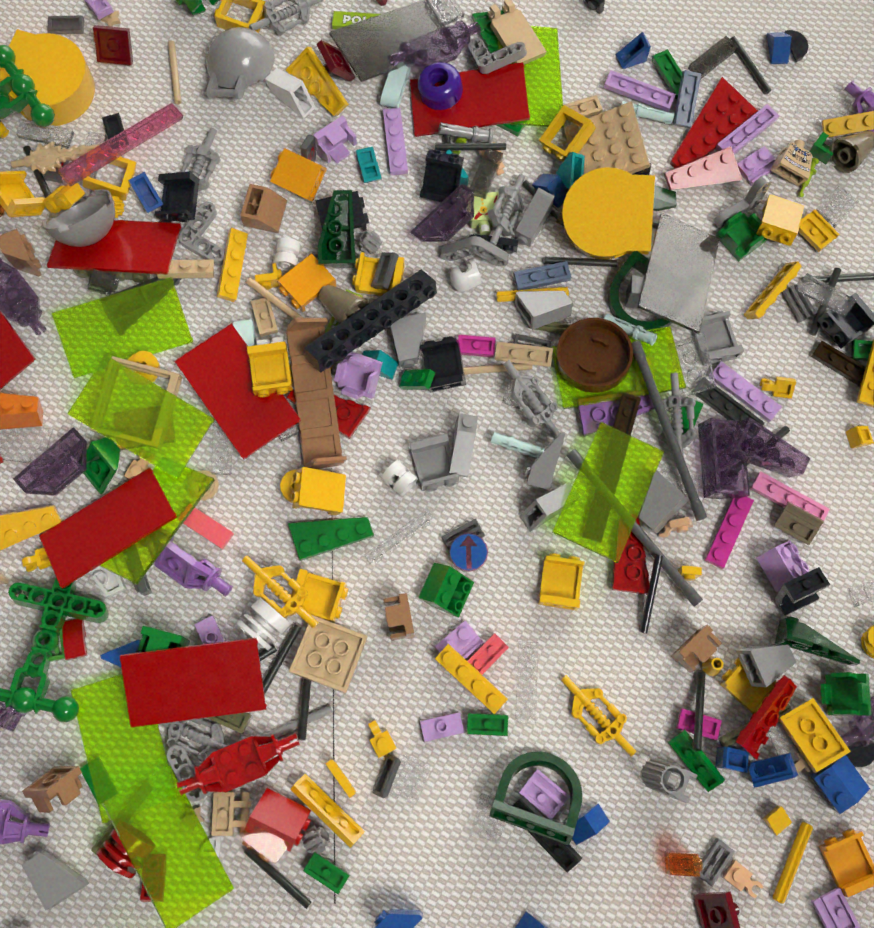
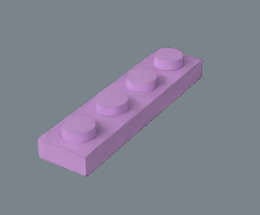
[604,70,676,112]
[716,104,779,154]
[383,108,408,175]
[709,361,782,422]

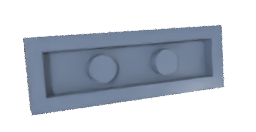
[673,70,701,128]
[513,261,572,290]

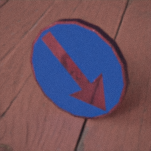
[449,533,488,572]

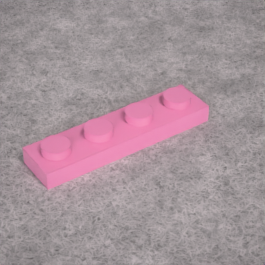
[750,471,830,526]

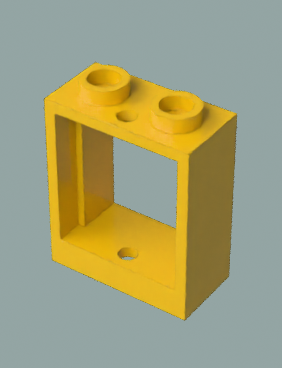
[214,0,266,33]
[539,105,596,162]
[80,148,137,201]

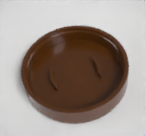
[556,318,633,393]

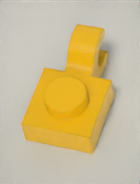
[760,377,796,399]
[22,547,52,572]
[368,720,397,758]

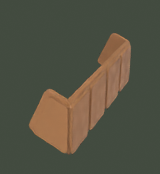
[286,318,347,469]

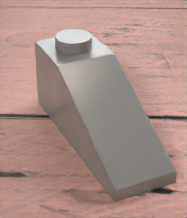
[449,413,478,477]
[524,431,565,490]

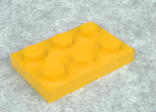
[779,698,851,773]

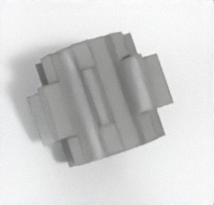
[358,230,382,254]
[302,826,330,854]

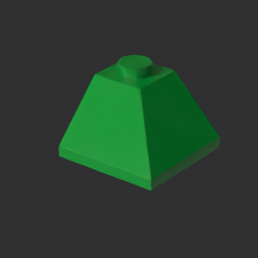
[78,436,121,494]

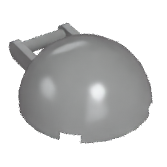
[206,27,275,99]
[42,189,115,247]

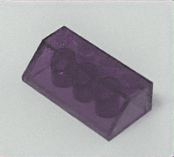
[698,418,750,499]

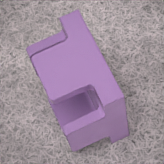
[313,115,357,163]
[334,351,383,399]

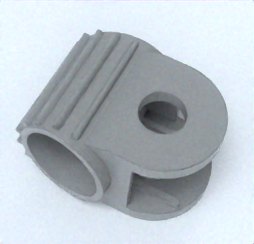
[640,758,697,803]

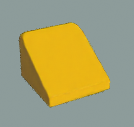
[846,426,874,448]
[762,805,792,836]

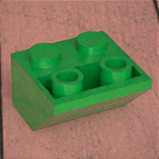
[418,562,474,618]

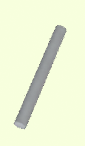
[259,705,333,746]

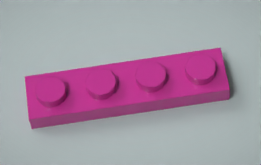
[704,492,754,569]

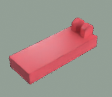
[179,505,234,550]
[468,633,509,675]

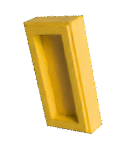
[325,759,357,798]

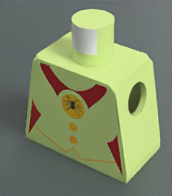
[464,192,499,235]

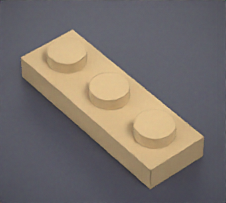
[157,259,215,279]
[495,342,553,367]

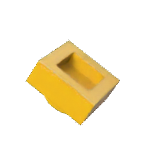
[678,565,702,581]

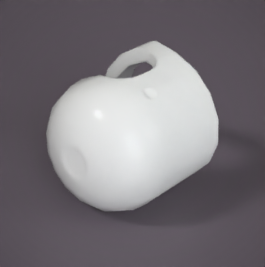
[450,258,482,292]

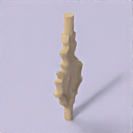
[11,142,101,175]

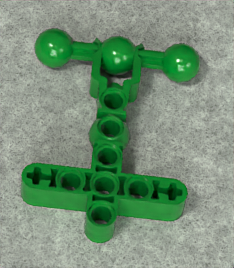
[0,45,55,127]
[0,577,109,722]

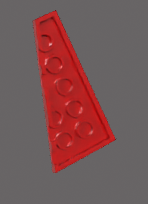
[670,77,758,169]

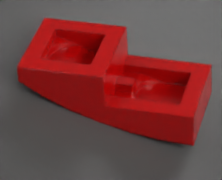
[62,619,88,661]

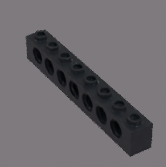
[304,269,437,373]

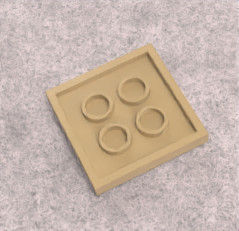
[289,615,368,694]

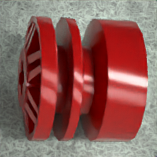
[96,821,155,879]

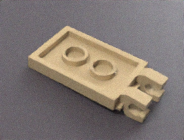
[487,0,547,64]

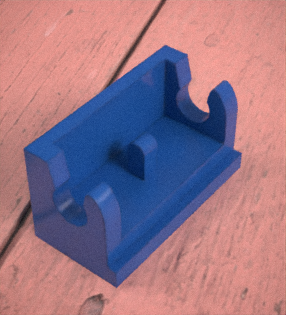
[748,753,798,788]

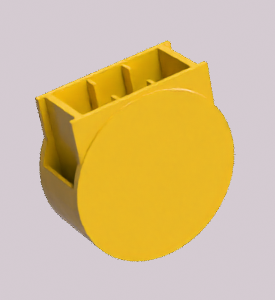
[0,29,95,126]
[562,167,655,260]

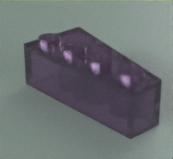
[722,417,811,478]

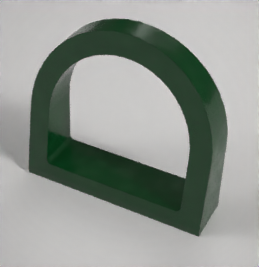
[608,251,695,333]
[489,752,583,845]

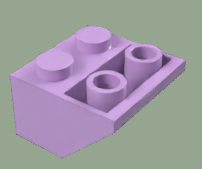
[756,541,809,592]

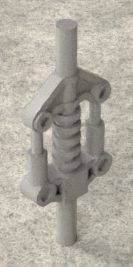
[249,0,324,36]
[179,128,221,191]
[488,174,525,246]
[503,360,560,438]
[660,373,697,457]
[160,718,228,761]

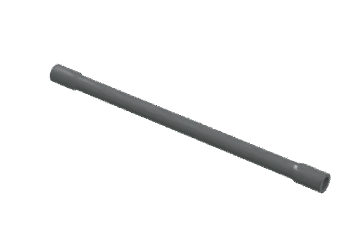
[632,340,707,521]
[567,449,703,607]

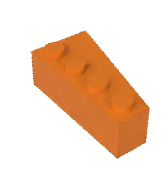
[0,393,44,430]

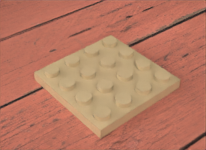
[564,101,651,175]

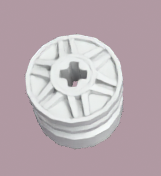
[237,597,291,651]

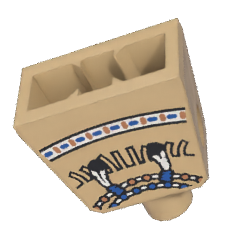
[770,140,812,186]

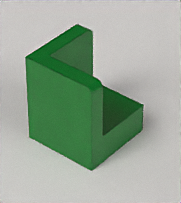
[809,132,833,165]

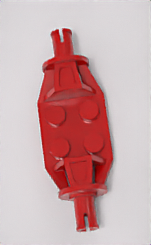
[177,733,300,796]

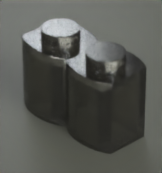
[87,269,119,295]

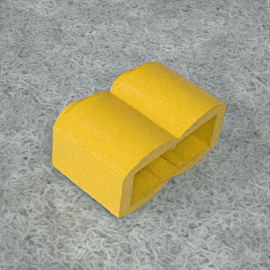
[43,182,85,213]

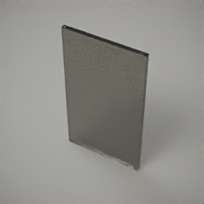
[329,0,458,82]
[637,213,720,334]

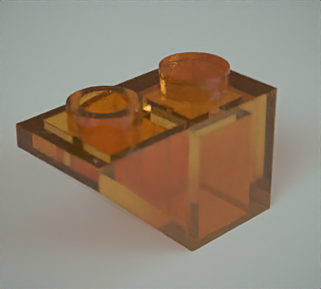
[240,828,289,864]
[664,851,703,877]

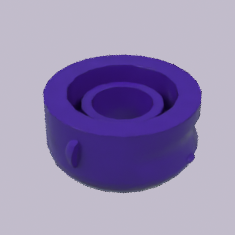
[418,62,463,110]

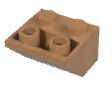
[240,184,287,233]
[0,229,42,277]

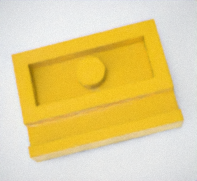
[798,209,840,252]

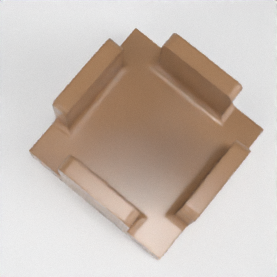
[383,593,415,641]
[671,624,722,673]
[22,766,82,813]

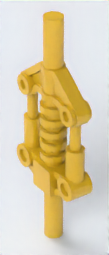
[242,556,318,628]
[561,675,637,757]

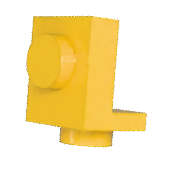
[255,263,282,290]

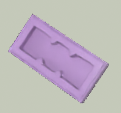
[85,0,114,20]
[194,616,225,644]
[420,712,464,742]

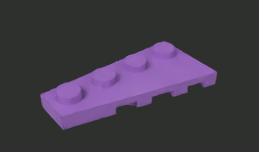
[577,390,655,437]

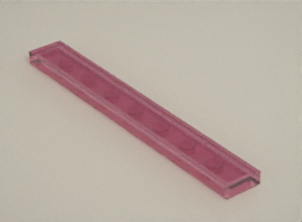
[58,103,184,187]

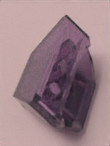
[410,184,474,242]
[13,427,87,496]

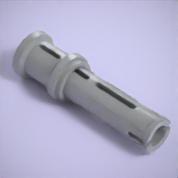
[438,122,493,143]

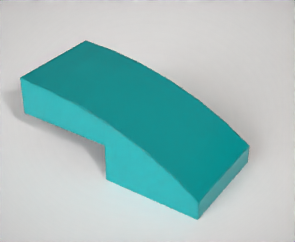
[356,146,382,183]

